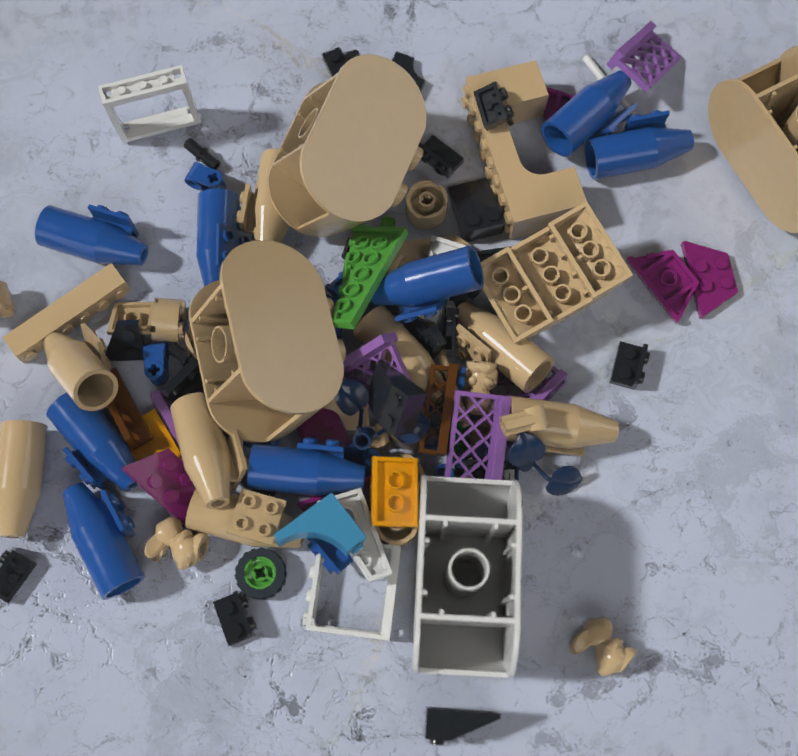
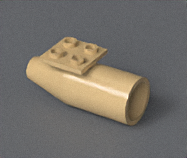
[237,148,290,243]
[455,302,554,393]
[353,305,446,405]
[44,323,118,411]
[170,392,249,509]
[507,396,619,456]
[0,420,48,539]
[186,489,304,548]

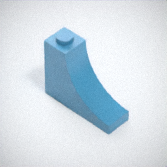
[274,493,366,556]

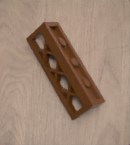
[419,363,458,457]
[107,367,153,450]

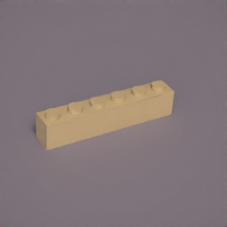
[2,263,131,363]

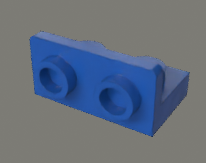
[307,538,354,575]

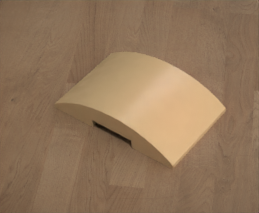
[481,201,633,344]

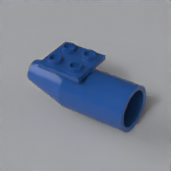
[541,70,637,157]
[585,110,694,180]
[196,188,252,286]
[35,204,148,265]
[371,245,484,323]
[46,392,138,492]
[247,437,366,496]
[63,482,145,600]

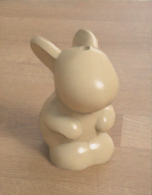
[464,361,498,416]
[144,517,210,570]
[570,616,637,676]

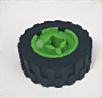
[235,547,287,600]

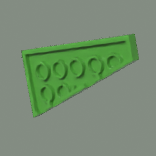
[332,226,409,329]

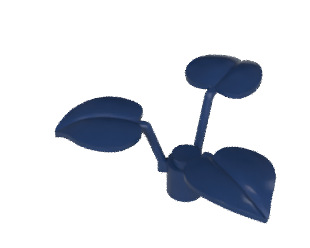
[335,379,430,477]
[508,431,583,506]

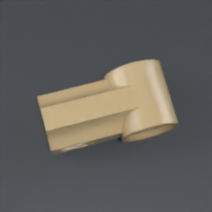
[499,404,549,436]

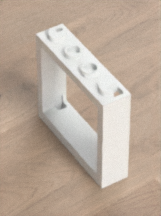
[98,65,201,143]
[303,544,401,641]

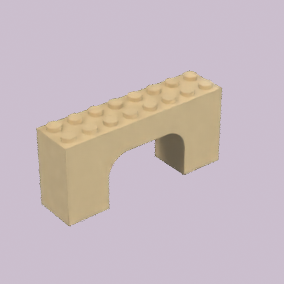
[461,60,587,240]

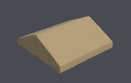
[107,301,155,335]

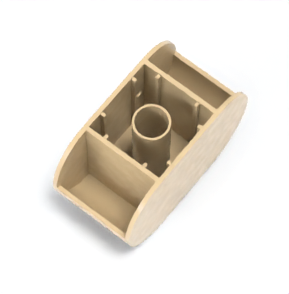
[708,45,798,233]
[267,54,426,238]
[189,240,346,443]

